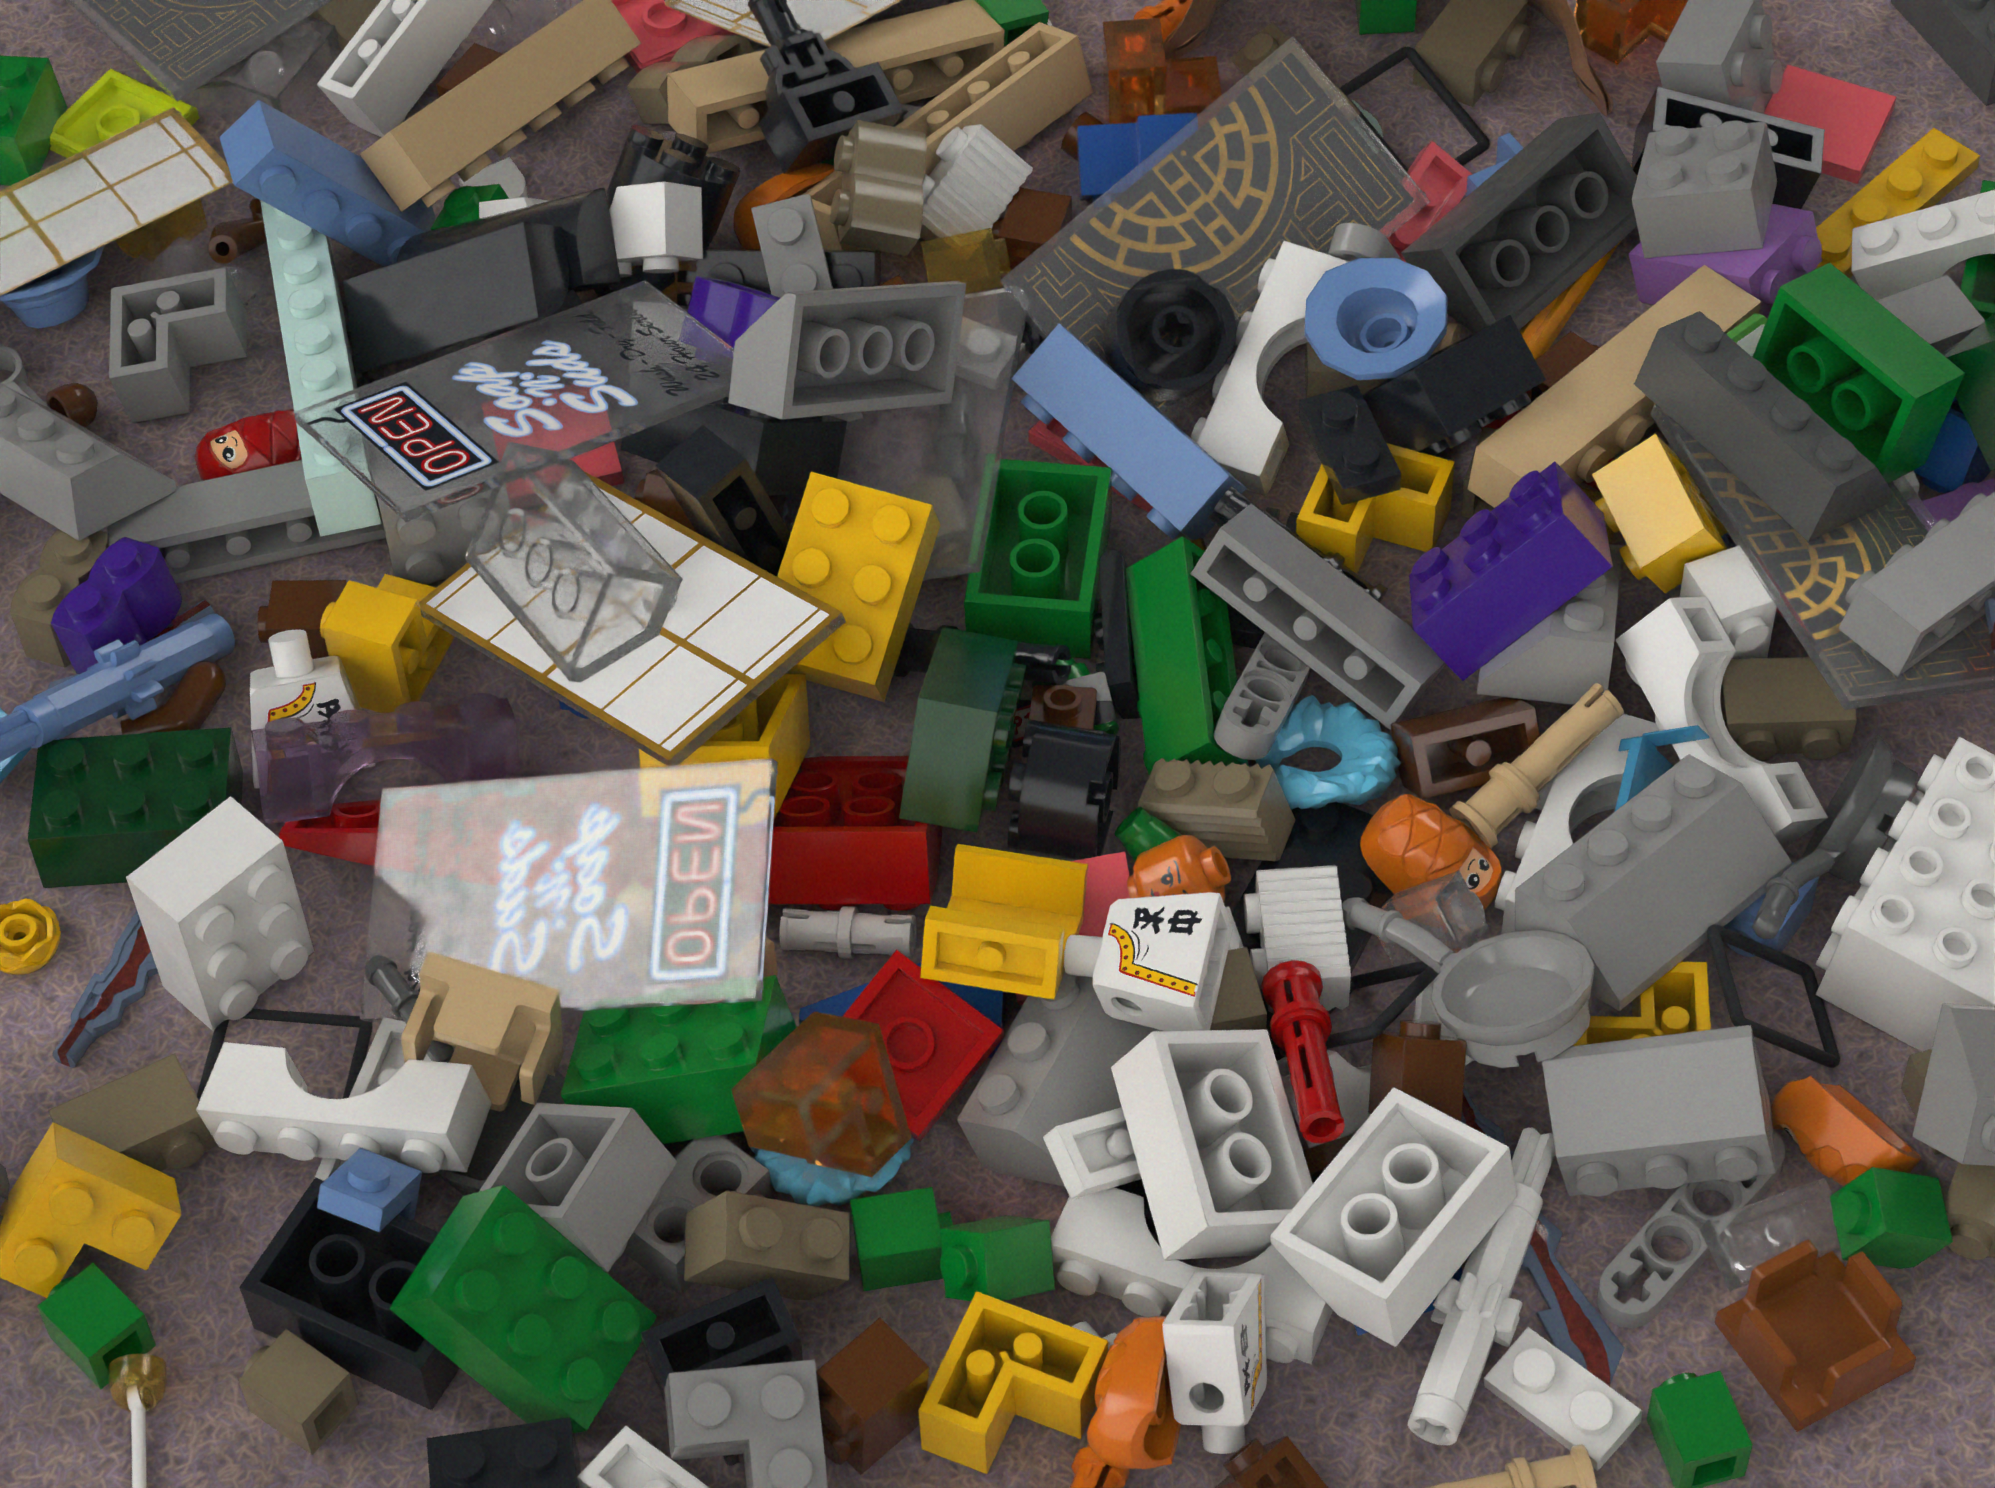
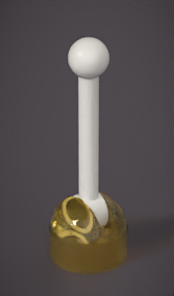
[109,1354,167,1488]

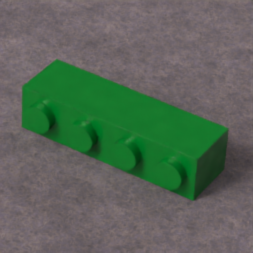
[1126,536,1249,775]

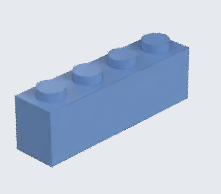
[219,100,436,267]
[1011,323,1247,540]

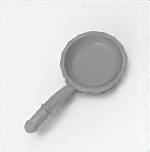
[1342,897,1595,1068]

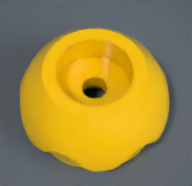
[0,898,61,975]

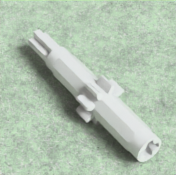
[1408,1127,1556,1445]

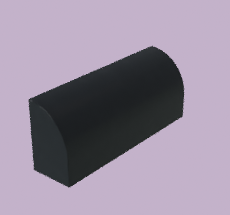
[396,188,621,293]
[343,222,569,373]

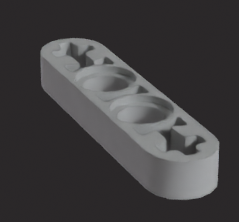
[1214,633,1313,760]
[1597,1129,1786,1328]

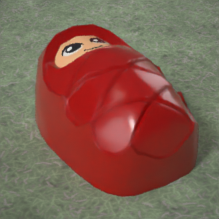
[195,409,302,481]

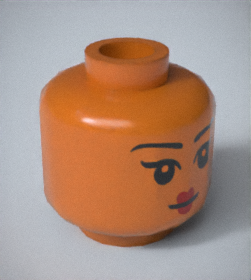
[1127,835,1231,902]

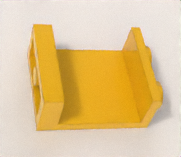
[920,844,1088,1000]

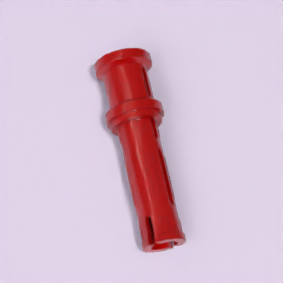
[1261,960,1345,1144]

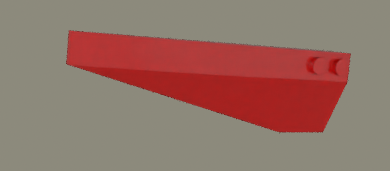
[279,756,943,911]

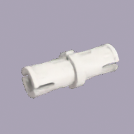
[779,906,917,959]

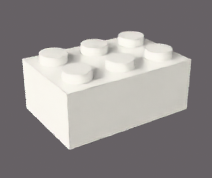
[126,796,314,1032]
[1111,1029,1313,1260]

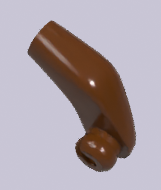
[208,198,267,264]
[120,661,226,735]

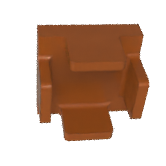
[1714,1239,1917,1432]

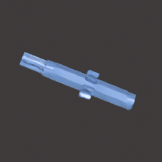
[0,613,235,762]

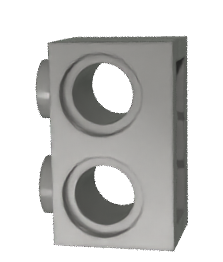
[624,1135,773,1296]

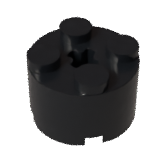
[606,125,741,249]
[1103,269,1236,401]
[1007,719,1121,859]

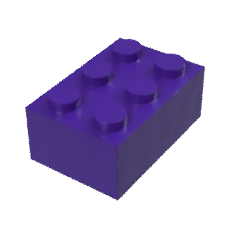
[1409,461,1613,681]

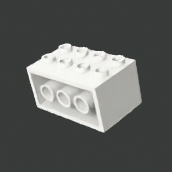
[1816,737,1995,1051]

